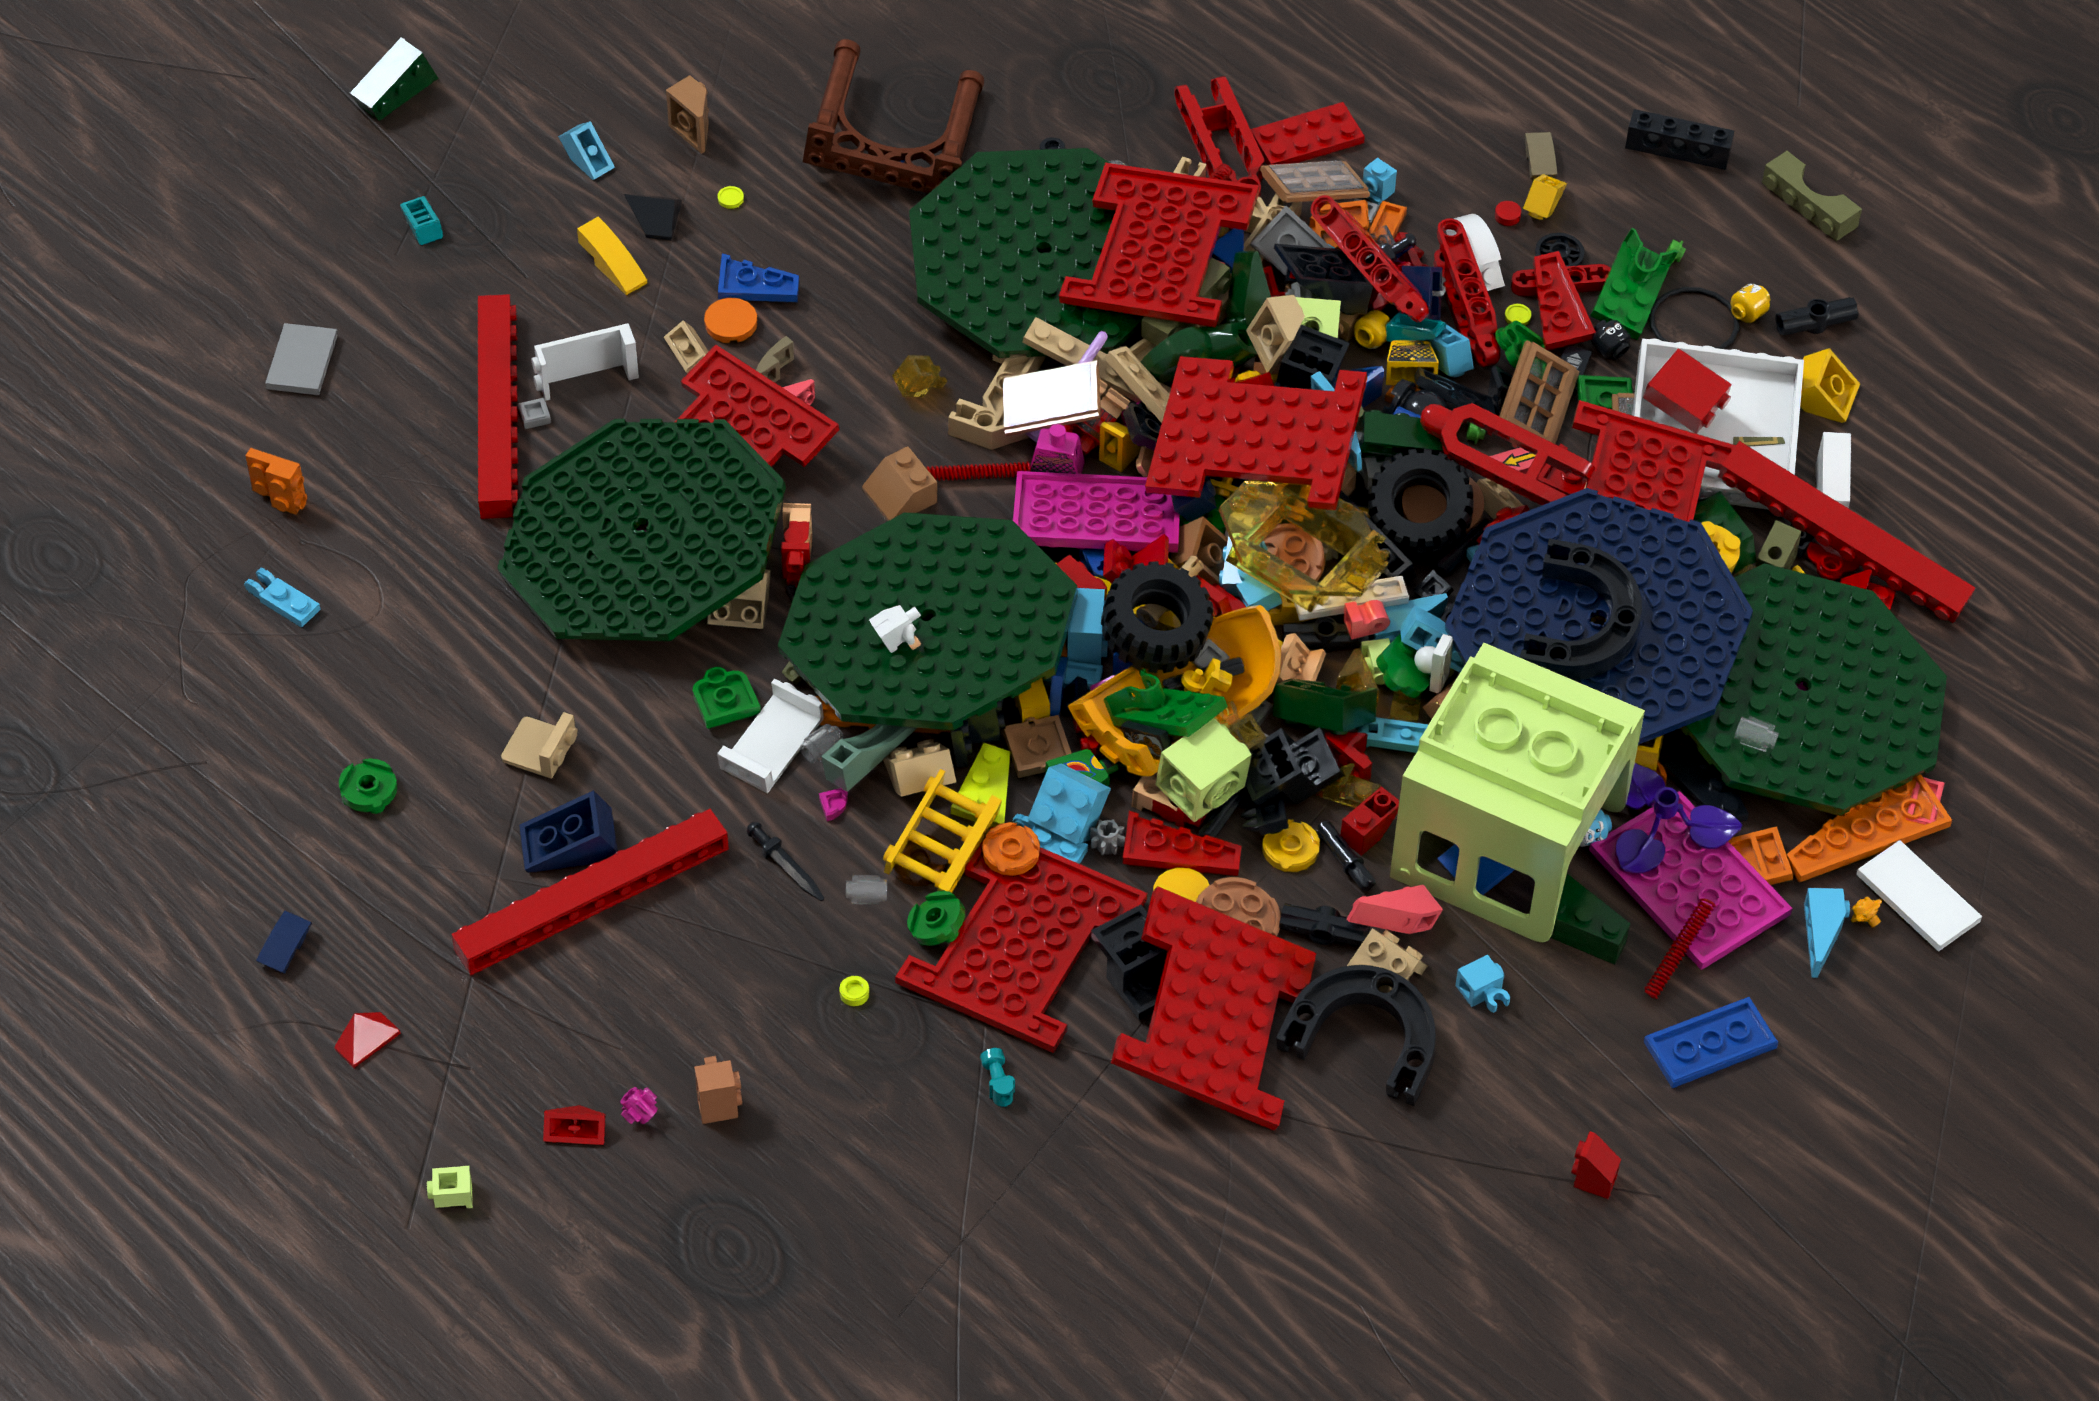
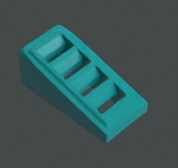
[400,196,443,245]
[1386,313,1446,342]

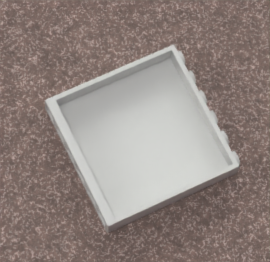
[1632,339,1804,509]

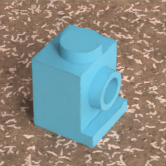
[1363,158,1397,205]

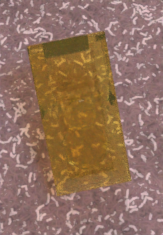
[1336,648,1379,708]
[1316,763,1381,808]

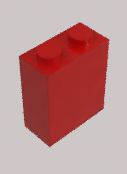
[1643,348,1732,434]

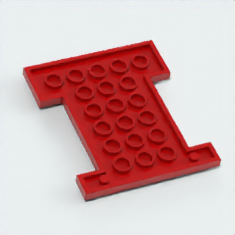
[1059,162,1259,327]
[675,345,840,467]
[1145,356,1367,510]
[1572,400,1736,522]
[895,827,1148,1053]
[1111,886,1316,1131]

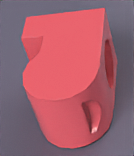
[1344,600,1390,640]

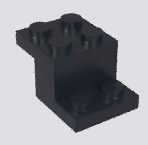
[1274,325,1350,389]
[950,699,1006,768]
[1245,727,1345,806]
[1091,904,1168,1020]

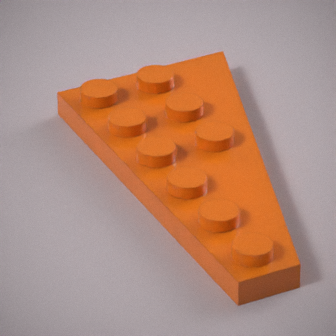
[1787,774,1952,883]

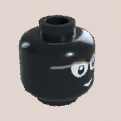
[1591,320,1631,360]

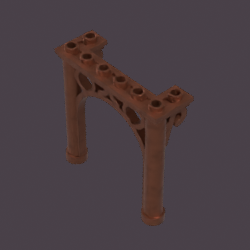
[802,39,984,193]

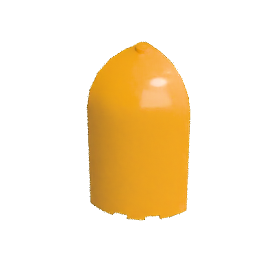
[1068,605,1281,776]

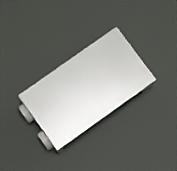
[531,323,639,401]
[717,679,824,794]

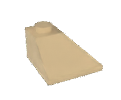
[1246,295,1305,373]

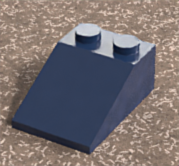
[519,790,618,873]

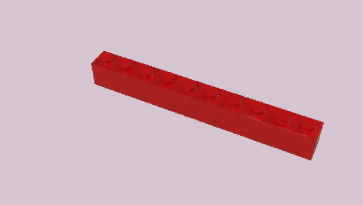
[478,294,519,519]
[1718,441,1976,623]
[451,808,729,976]

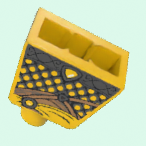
[1386,340,1439,386]

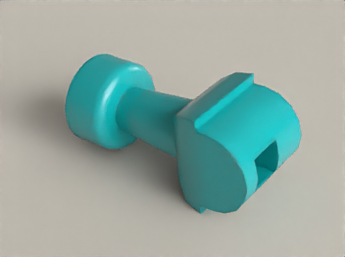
[980,1048,1015,1107]

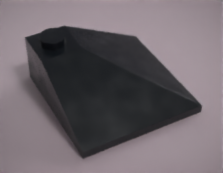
[1274,243,1373,315]

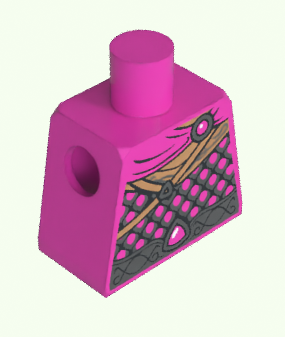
[1030,424,1085,474]

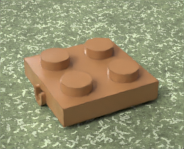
[1003,715,1071,778]

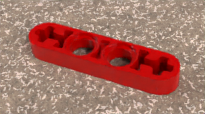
[1511,264,1611,296]

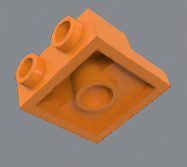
[245,448,307,514]

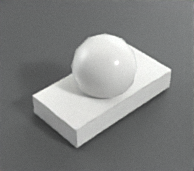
[1414,634,1453,694]

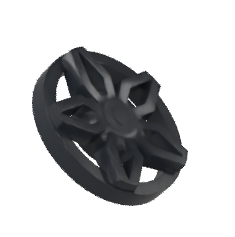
[1535,233,1585,266]

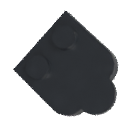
[1123,401,1162,451]

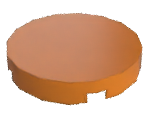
[704,298,757,343]
[982,822,1040,876]

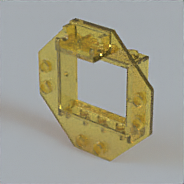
[1219,481,1390,613]

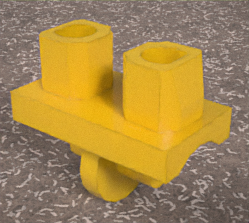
[1181,658,1232,696]

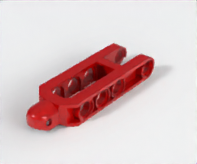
[1174,76,1264,197]
[1311,195,1429,323]
[1433,218,1501,367]
[1420,403,1595,506]

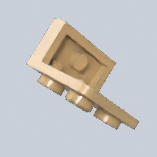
[501,712,578,779]
[1347,928,1428,993]

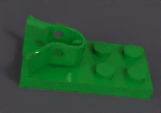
[1590,228,1679,340]
[1104,668,1228,737]

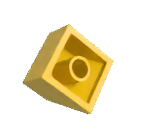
[1800,348,1860,423]

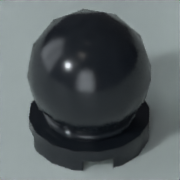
[1382,379,1448,416]

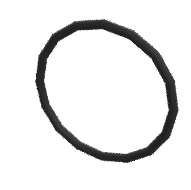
[1649,287,1740,349]

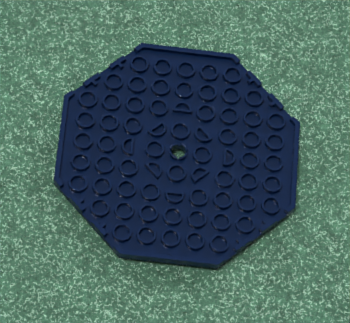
[1445,488,1753,745]

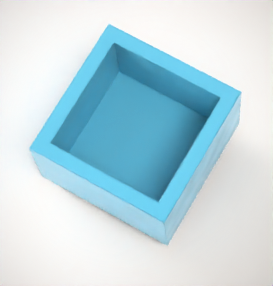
[1067,588,1108,665]
[1028,763,1111,844]

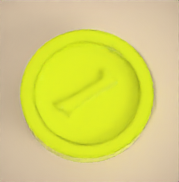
[718,186,744,209]
[1505,304,1532,326]

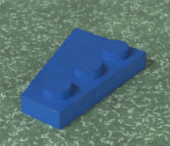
[718,253,799,302]

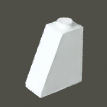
[1815,432,1851,508]

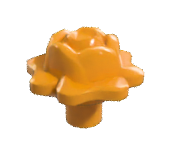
[1851,897,1882,928]

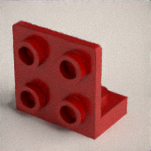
[1103,534,1169,584]

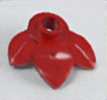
[1807,542,1860,580]

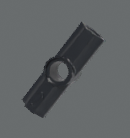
[1775,297,1859,336]
[1282,617,1368,653]
[1279,903,1370,947]

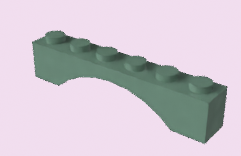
[821,724,917,792]

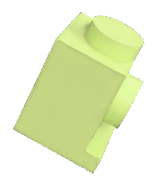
[1359,638,1390,685]
[427,1166,473,1208]

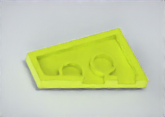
[951,743,1010,827]

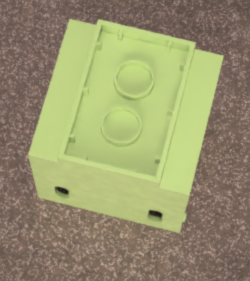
[1390,643,1645,942]

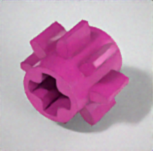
[620,1087,658,1124]

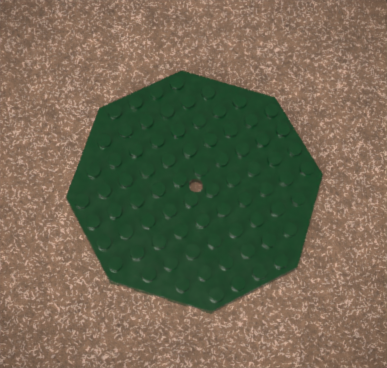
[909,148,1145,358]
[497,419,786,641]
[778,512,1078,731]
[1680,563,1947,816]

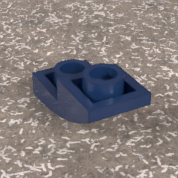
[256,911,312,974]

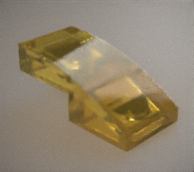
[1390,690,1422,723]

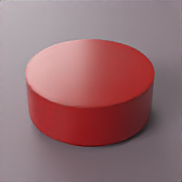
[1495,201,1521,226]

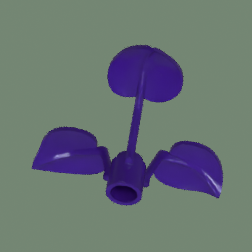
[1616,763,1742,873]

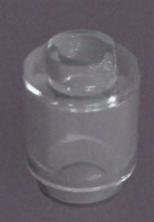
[1734,716,1779,753]
[800,724,844,764]
[846,875,887,905]

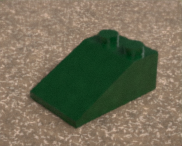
[1225,251,1271,327]

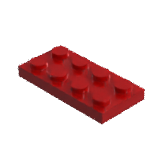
[1250,102,1365,165]

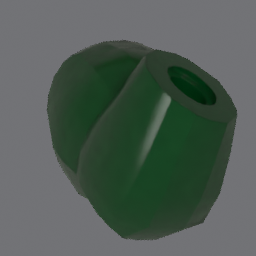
[1140,322,1258,385]

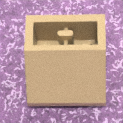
[707,569,771,629]
[883,739,956,797]

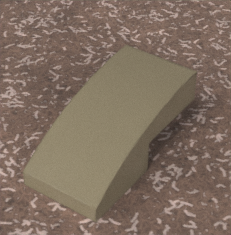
[1524,132,1557,179]
[756,336,794,382]

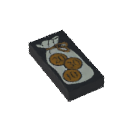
[1121,720,1172,758]

